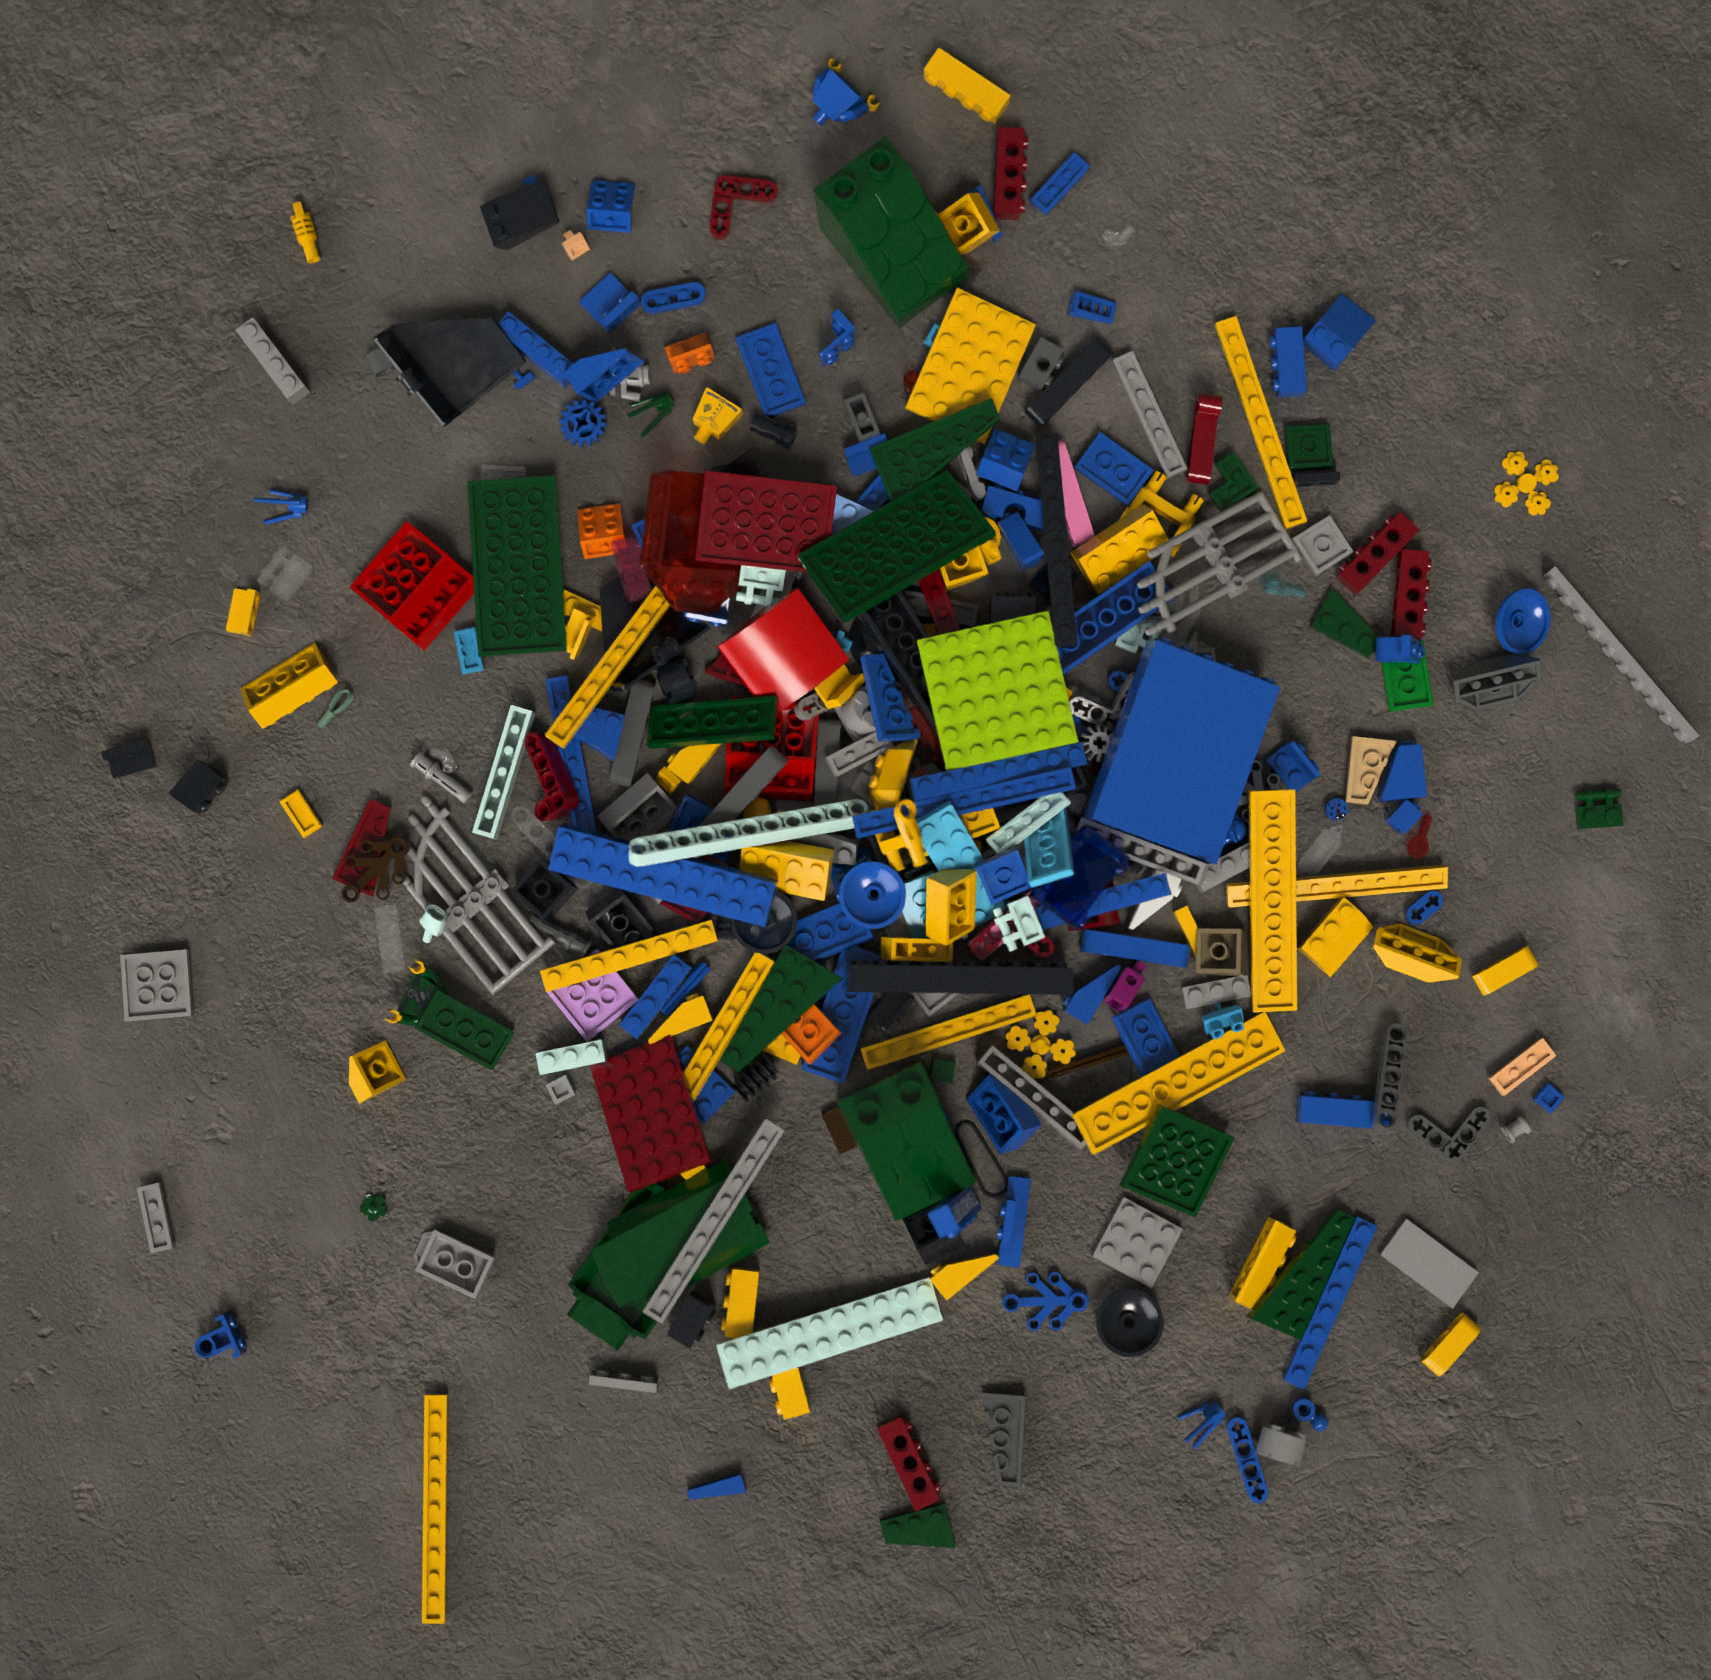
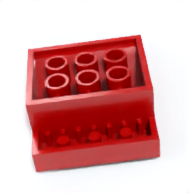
[349,521,474,651]
[717,588,850,713]
[724,696,820,802]

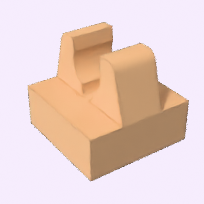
[562,230,590,261]

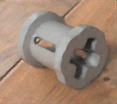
[1501,1115,1531,1144]

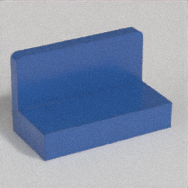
[844,433,887,477]

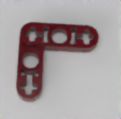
[710,175,778,240]
[970,907,1054,958]

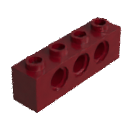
[993,127,1028,220]
[1336,512,1420,596]
[1390,549,1432,640]
[877,1414,942,1512]

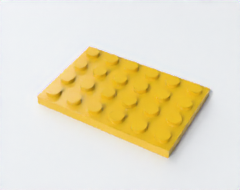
[905,288,1036,445]

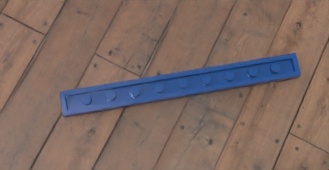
[852,767,1076,839]

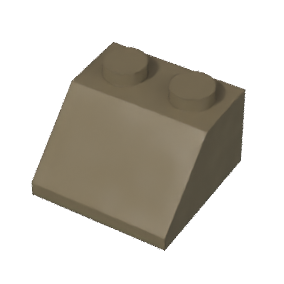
[1196,928,1246,976]

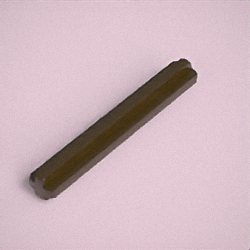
[1047,1043,1129,1079]

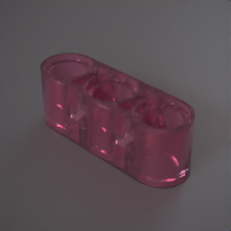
[612,536,651,602]

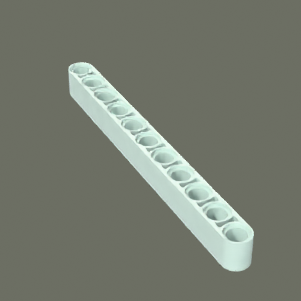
[629,799,868,866]

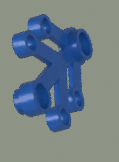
[1002,1271,1089,1331]

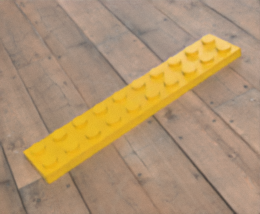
[1249,789,1297,1012]
[1072,1012,1285,1155]

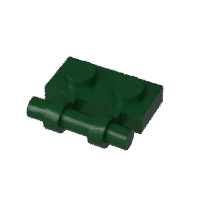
[1575,787,1624,829]

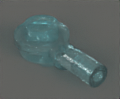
[1263,580,1306,599]

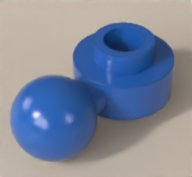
[1291,1397,1329,1431]

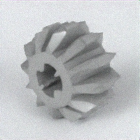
[1079,724,1113,762]

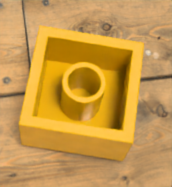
[938,193,1000,255]

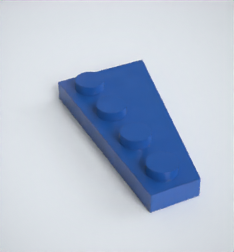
[860,654,921,742]

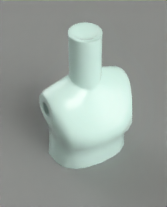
[420,904,447,943]

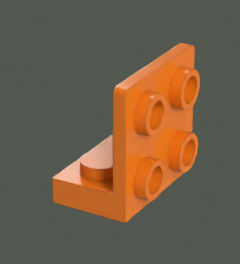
[664,333,715,374]
[577,503,628,559]

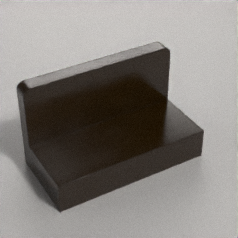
[821,1106,858,1154]

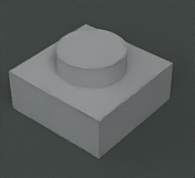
[546,1075,576,1105]

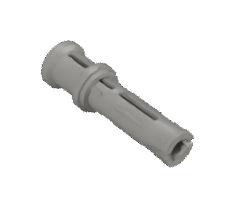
[410,750,473,804]

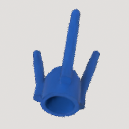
[253,489,308,524]
[1178,1401,1226,1449]

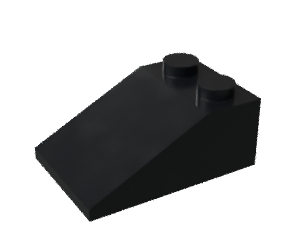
[480,181,560,250]
[585,888,659,948]

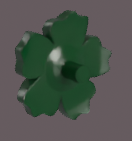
[360,1194,387,1222]

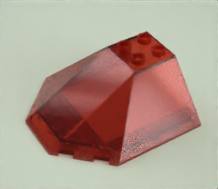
[640,470,743,613]

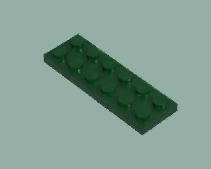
[646,696,779,749]

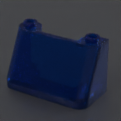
[1029,825,1130,930]

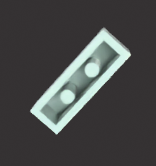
[535,1039,608,1075]

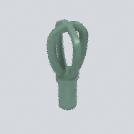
[316,688,354,729]

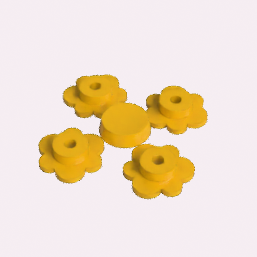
[1494,452,1559,515]
[1005,1010,1075,1079]

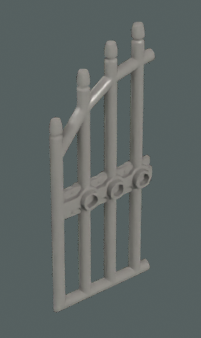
[1137,490,1303,636]
[400,795,555,996]

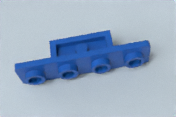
[997,1176,1031,1268]

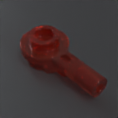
[1407,815,1432,859]

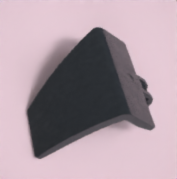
[373,317,526,427]
[600,560,710,692]

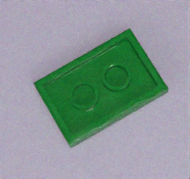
[1381,640,1434,712]

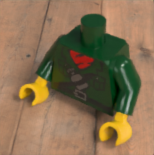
[384,958,448,1026]

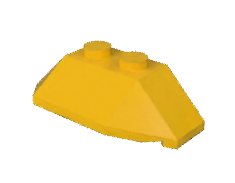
[869,739,918,809]
[1373,923,1462,983]

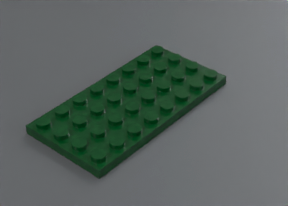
[797,470,996,623]
[467,475,568,657]

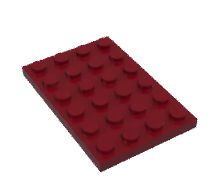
[694,470,837,572]
[589,1035,712,1193]

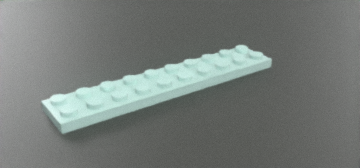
[716,1277,943,1389]

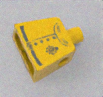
[693,387,743,445]

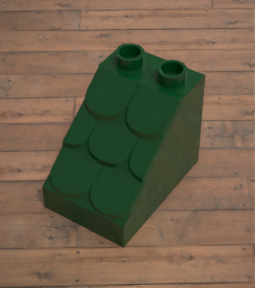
[813,136,969,329]
[837,1060,977,1221]

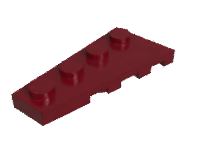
[332,799,391,897]

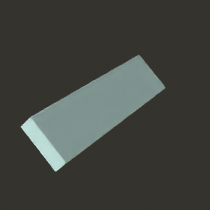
[986,792,1071,854]

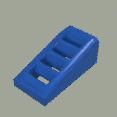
[1067,291,1117,324]

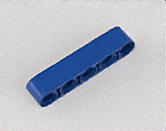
[1080,929,1190,968]

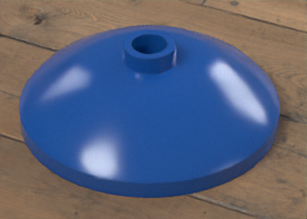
[1496,588,1551,655]
[839,861,906,929]

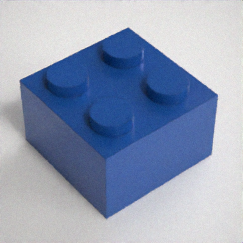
[976,428,1036,491]

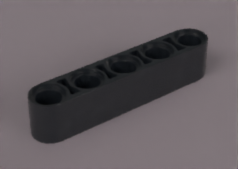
[1024,337,1114,428]

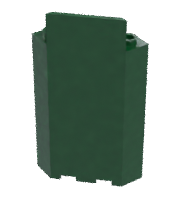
[590,1159,770,1308]
[567,1182,668,1350]

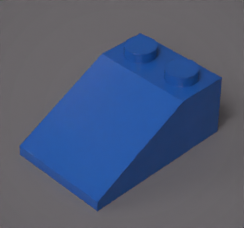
[1303,293,1376,371]
[564,348,645,403]
[966,1074,1042,1155]

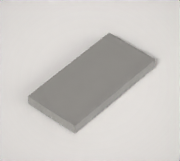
[1379,1218,1479,1309]

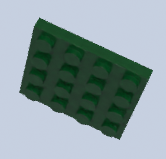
[1119,1104,1235,1218]

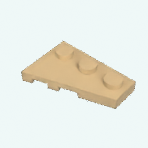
[1345,736,1397,805]

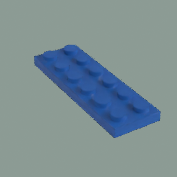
[801,946,885,1084]

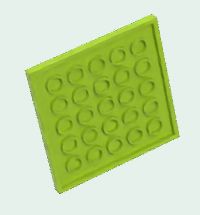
[917,611,1078,771]

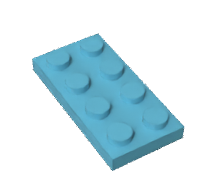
[1024,807,1074,887]

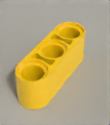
[1472,945,1539,996]
[1421,1313,1481,1376]

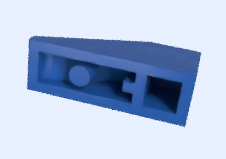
[1062,965,1121,1025]

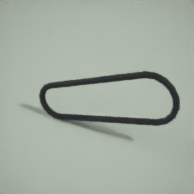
[955,1121,1008,1198]

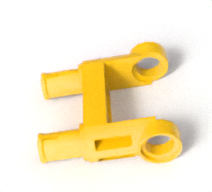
[1119,471,1204,558]
[869,799,928,871]

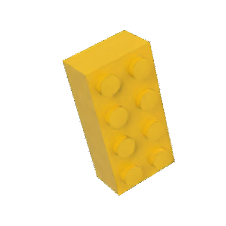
[1070,504,1169,595]
[739,833,834,901]

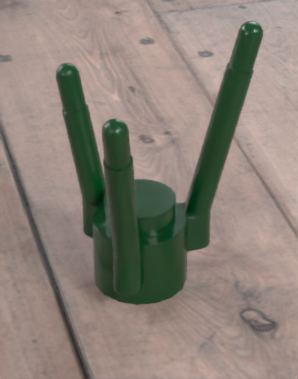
[627,390,674,437]

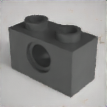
[1018,337,1065,392]
[844,393,880,443]

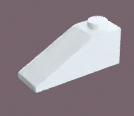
[1127,869,1183,930]

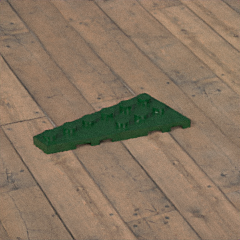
[869,398,1000,502]
[719,945,844,1072]
[1246,1208,1355,1340]

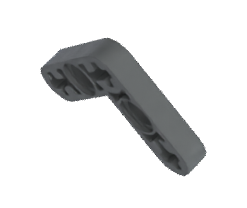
[1406,1106,1491,1162]

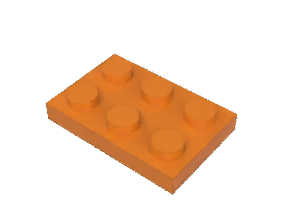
[782,1004,842,1064]

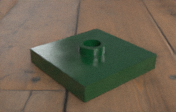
[1285,423,1333,470]

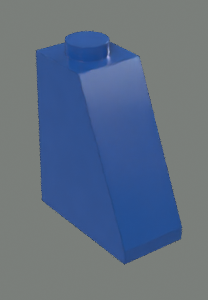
[997,512,1044,572]
[1378,741,1427,802]

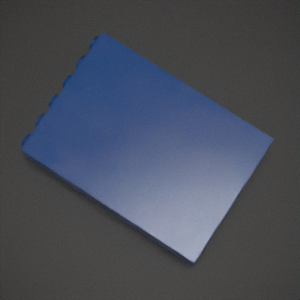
[1083,638,1281,865]

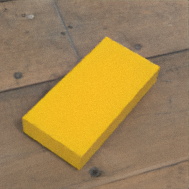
[279,789,323,838]

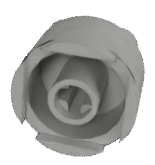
[841,686,876,736]
[1255,1423,1307,1467]

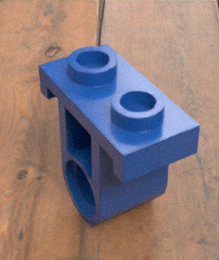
[1375,635,1424,664]
[194,1311,247,1359]

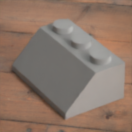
[597,773,679,841]

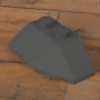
[1453,654,1542,710]

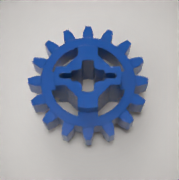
[559,399,607,448]

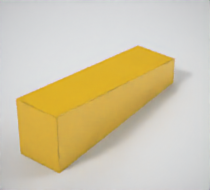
[1173,906,1198,958]

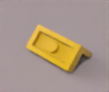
[226,589,261,636]
[566,607,596,660]
[814,665,865,709]

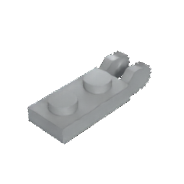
[957,446,986,503]

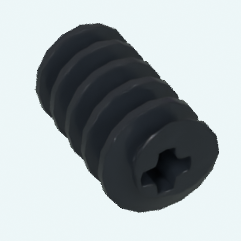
[732,1054,780,1102]

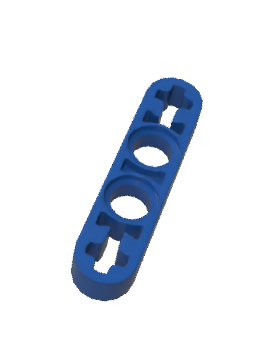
[1226,1416,1268,1503]

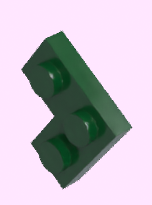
[1209,452,1258,512]

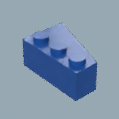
[553,699,625,761]

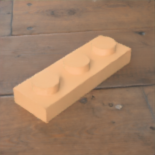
[1488,1038,1557,1096]

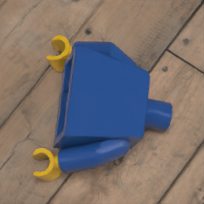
[812,58,880,126]

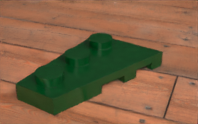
[1310,588,1379,659]
[879,1502,956,1548]

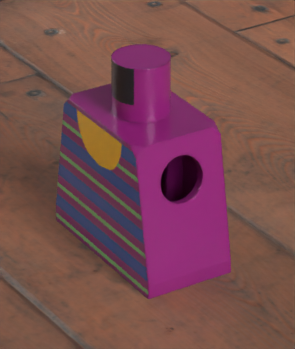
[1102,960,1146,1012]

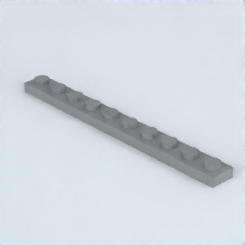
[1543,566,1699,743]
[643,1118,784,1324]

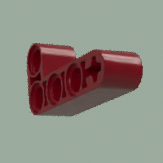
[1186,393,1222,485]
[525,732,579,821]

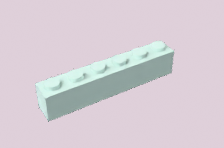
[472,705,535,840]

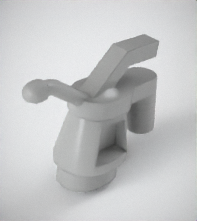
[610,347,650,402]

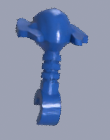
[1223,813,1246,847]

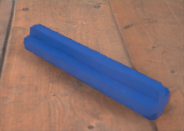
[661,961,711,1017]

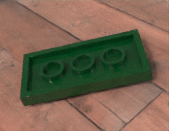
[414,989,515,1071]

